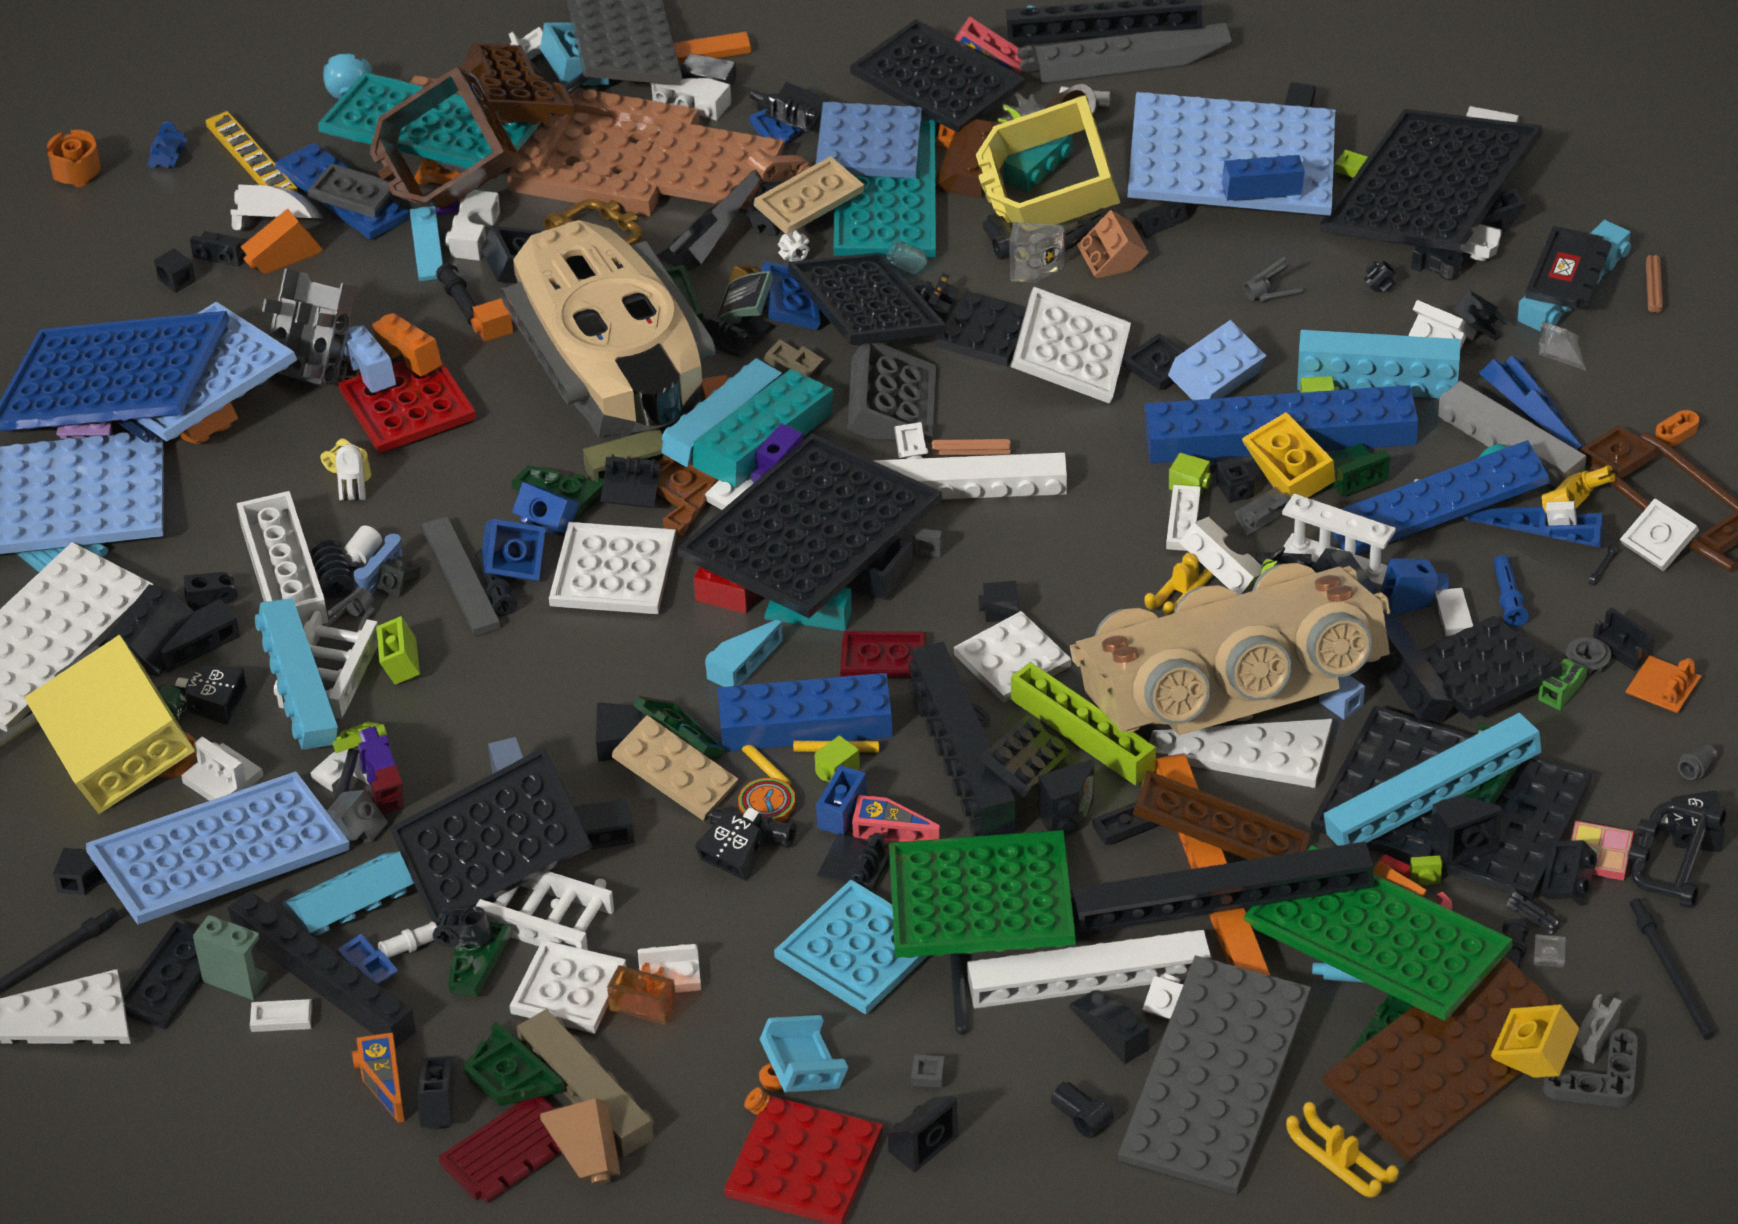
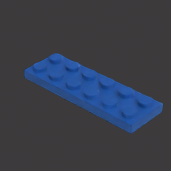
[275,143,409,240]

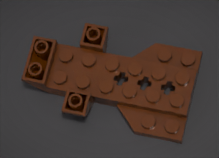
[460,42,574,125]

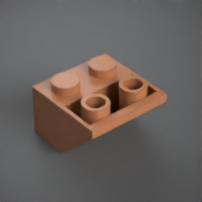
[1077,210,1149,279]

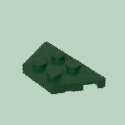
[463,1022,565,1106]

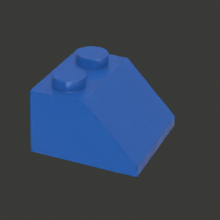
[482,519,546,581]

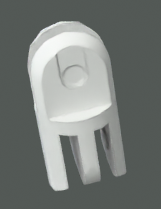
[336,444,366,501]

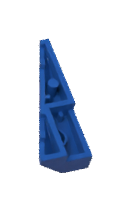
[1479,355,1584,452]
[1463,507,1604,548]

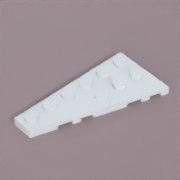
[0,969,131,1044]

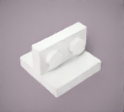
[1408,300,1477,349]
[181,737,263,801]

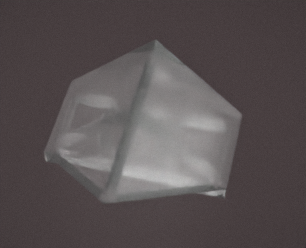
[1538,322,1587,371]

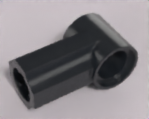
[983,213,1025,259]
[1051,1081,1114,1138]

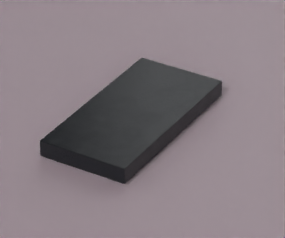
[123,921,203,1030]

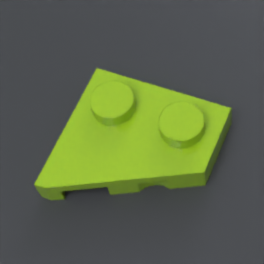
[332,722,387,753]

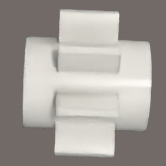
[778,230,810,262]

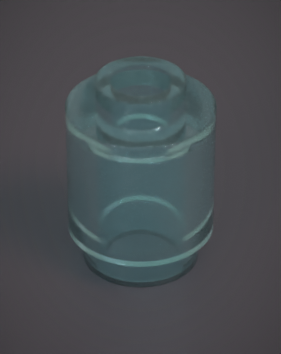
[887,241,927,274]

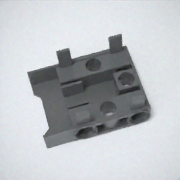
[262,269,357,386]

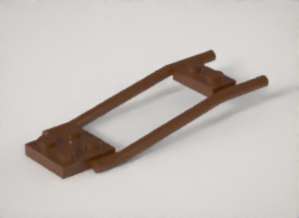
[1580,425,1738,573]

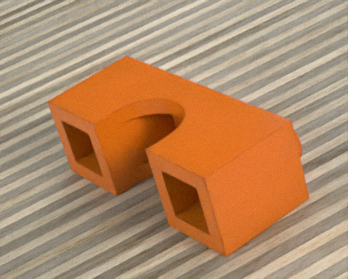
[372,313,442,376]

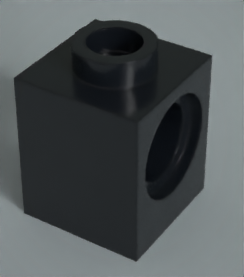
[154,248,196,293]

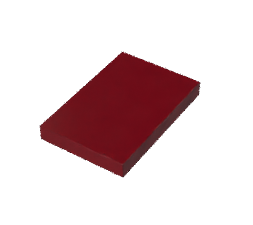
[840,631,926,679]

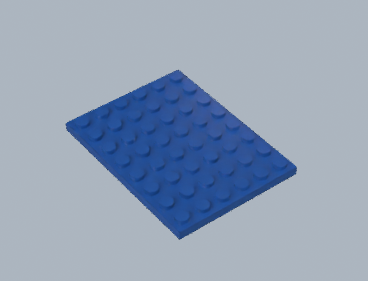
[0,311,230,431]

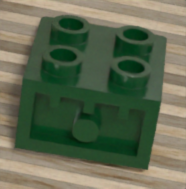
[1329,443,1390,497]

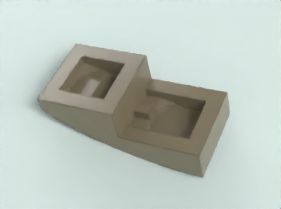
[764,339,824,377]

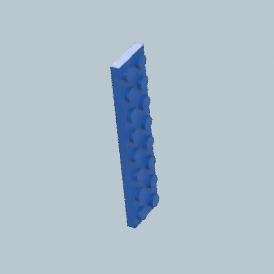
[1331,440,1550,555]

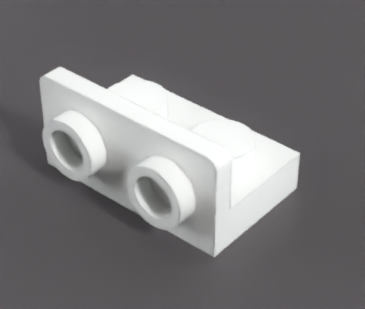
[638,944,701,996]

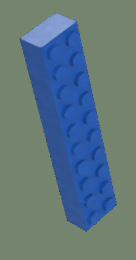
[1144,385,1418,463]

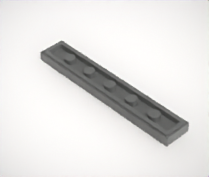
[422,516,500,636]

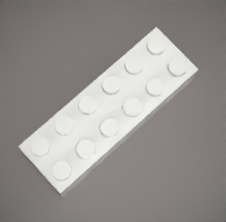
[237,491,328,628]

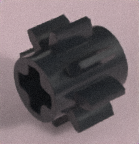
[1364,261,1396,292]

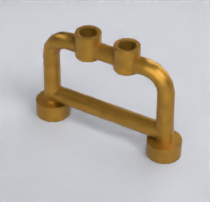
[543,199,643,246]

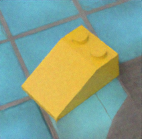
[1242,412,1336,498]

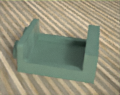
[193,915,269,1001]

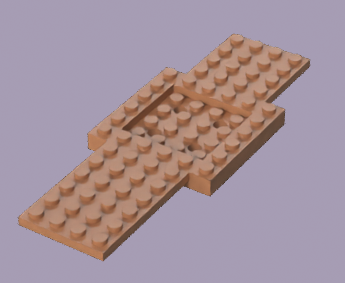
[410,76,784,217]

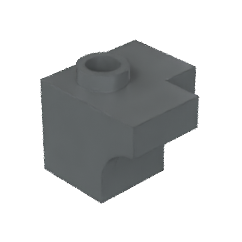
[327,790,388,842]

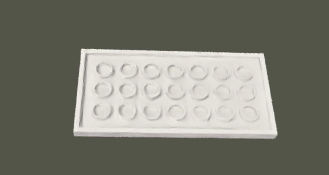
[0,542,153,732]

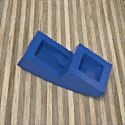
[337,934,398,985]

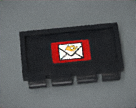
[1525,226,1612,309]

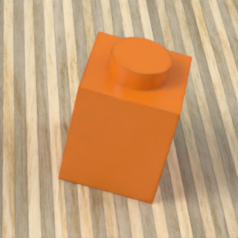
[471,298,513,342]

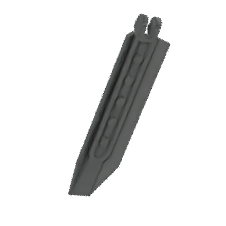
[1016,23,1232,84]

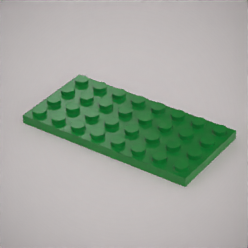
[1244,845,1512,1021]

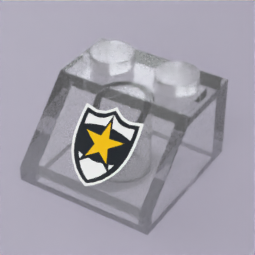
[1010,222,1065,283]

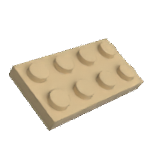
[754,156,864,235]
[612,715,738,821]

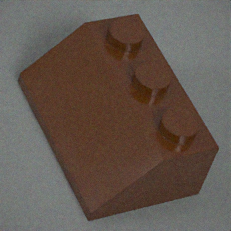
[935,119,1001,198]

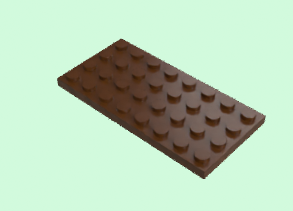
[1322,956,1581,1163]

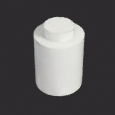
[343,526,382,567]

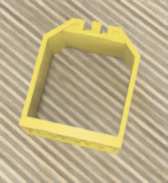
[976,95,1120,233]

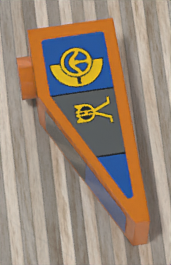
[352,1032,404,1123]

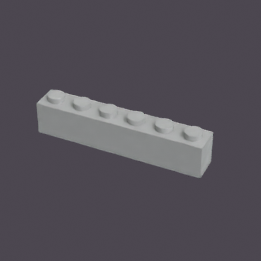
[1438,381,1586,488]

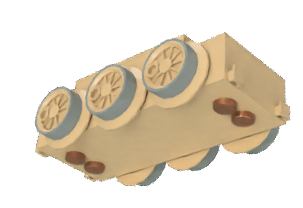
[1070,563,1390,735]

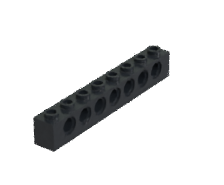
[1006,0,1203,43]

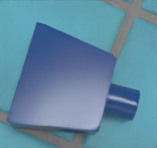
[1381,558,1449,615]

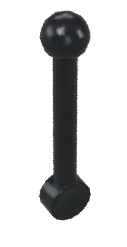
[1589,546,1618,585]

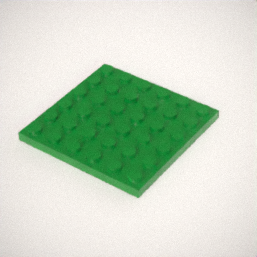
[889,830,1076,958]

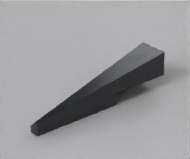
[656,169,761,272]

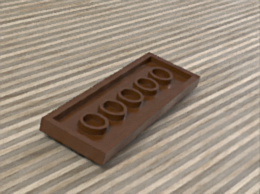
[1133,770,1310,860]

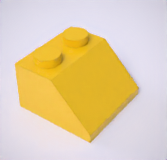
[1491,1005,1579,1078]

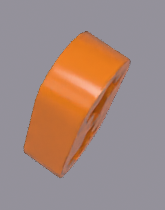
[1655,410,1699,447]

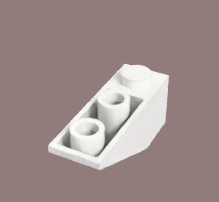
[651,78,731,121]

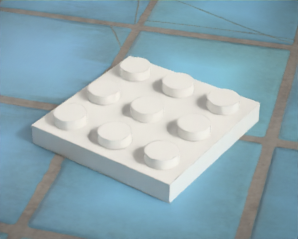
[954,611,1071,703]
[510,940,627,1034]

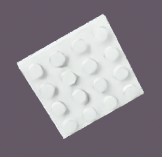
[1011,287,1131,403]
[549,522,676,614]

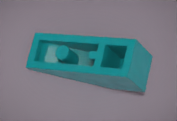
[764,588,852,631]

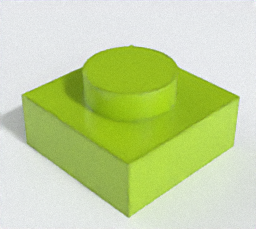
[1334,150,1368,178]
[1410,856,1442,885]

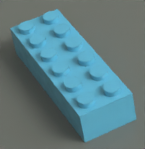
[1297,330,1461,399]

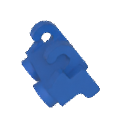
[147,121,188,168]

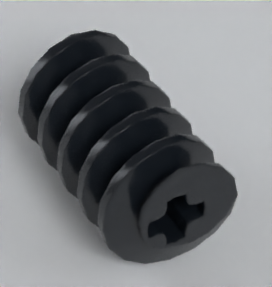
[309,539,354,599]

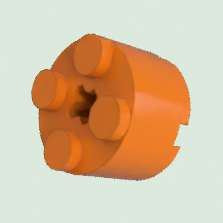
[47,130,101,187]

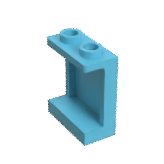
[760,1015,848,1092]

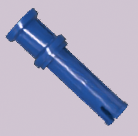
[1493,555,1529,627]

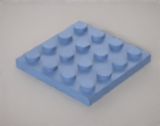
[816,102,922,178]

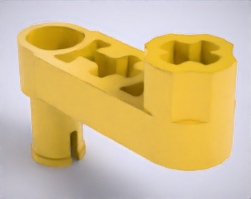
[1542,465,1615,514]

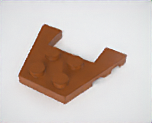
[655,457,719,538]

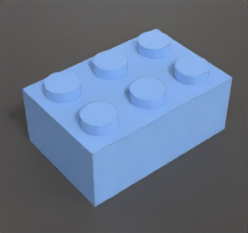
[1168,320,1266,400]

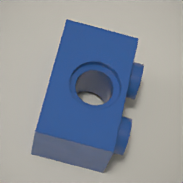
[512,482,580,535]
[816,765,867,835]

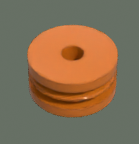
[744,1087,770,1115]

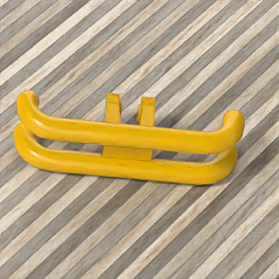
[1144,552,1214,616]
[1286,1102,1399,1198]

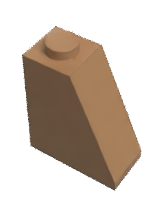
[540,1098,621,1185]

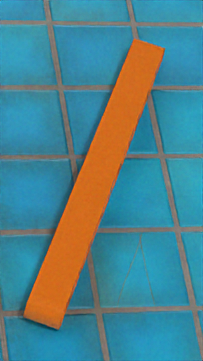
[1155,753,1270,976]

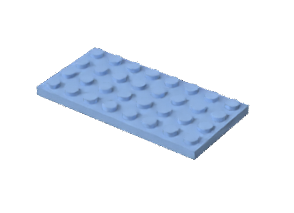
[86,771,349,925]

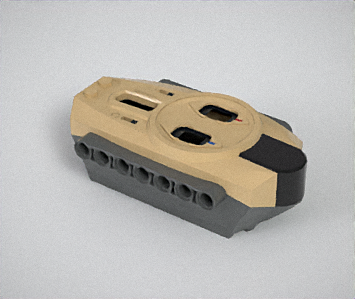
[500,220,715,438]

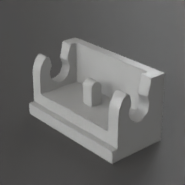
[1569,994,1622,1064]

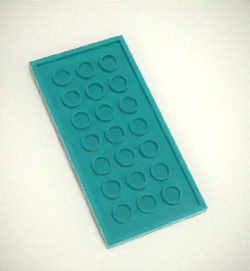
[318,72,541,169]
[834,120,936,258]

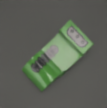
[1538,658,1587,710]

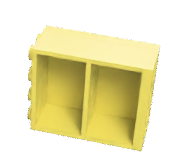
[24,635,195,814]

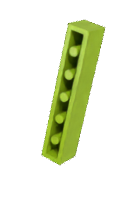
[1011,662,1156,786]

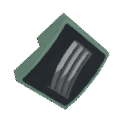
[716,271,773,324]

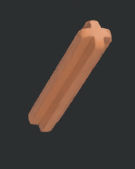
[1646,255,1663,313]
[932,439,1011,456]

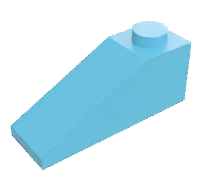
[410,206,443,281]
[705,620,783,687]

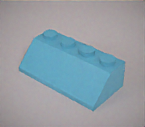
[282,851,414,936]

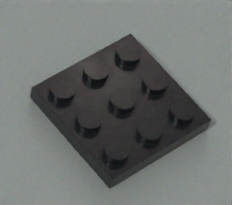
[935,291,1027,366]

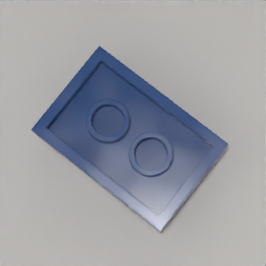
[761,261,821,330]

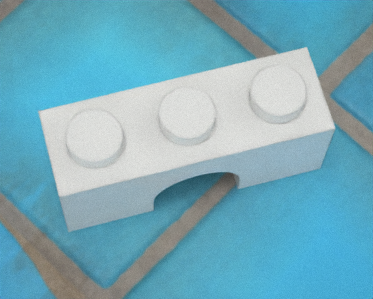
[446,190,500,261]
[1179,517,1261,595]

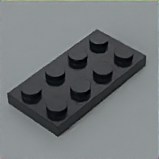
[980,715,1070,797]

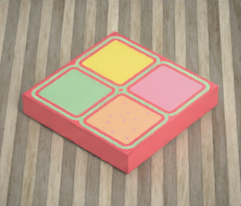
[1571,821,1634,881]

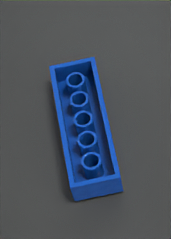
[717,673,893,752]

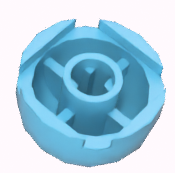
[323,54,372,100]

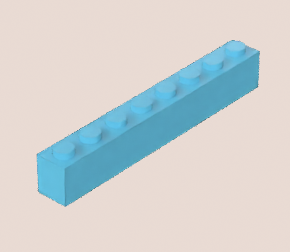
[1324,713,1541,846]

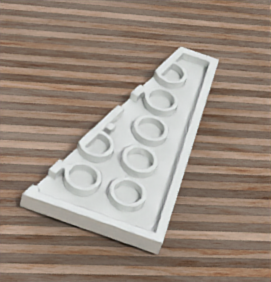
[1149,719,1332,788]

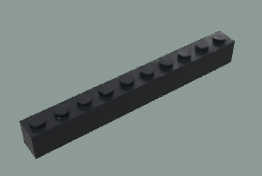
[1073,841,1374,934]

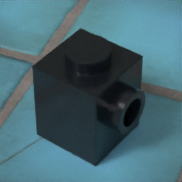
[978,581,1019,622]

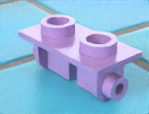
[57,420,114,439]

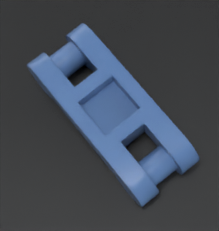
[354,534,403,595]

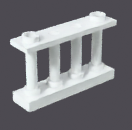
[1282,494,1396,592]
[274,610,378,719]
[476,871,614,950]

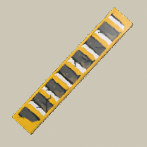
[206,111,298,193]

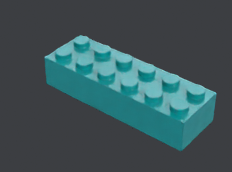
[693,369,833,488]

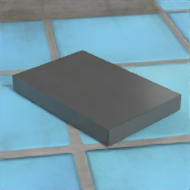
[308,163,394,218]

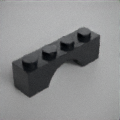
[53,847,107,896]

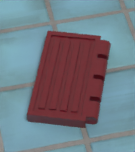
[438,1097,562,1203]

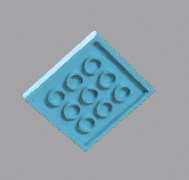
[774,880,927,1015]

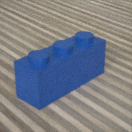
[1222,155,1305,201]

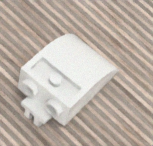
[231,185,323,230]

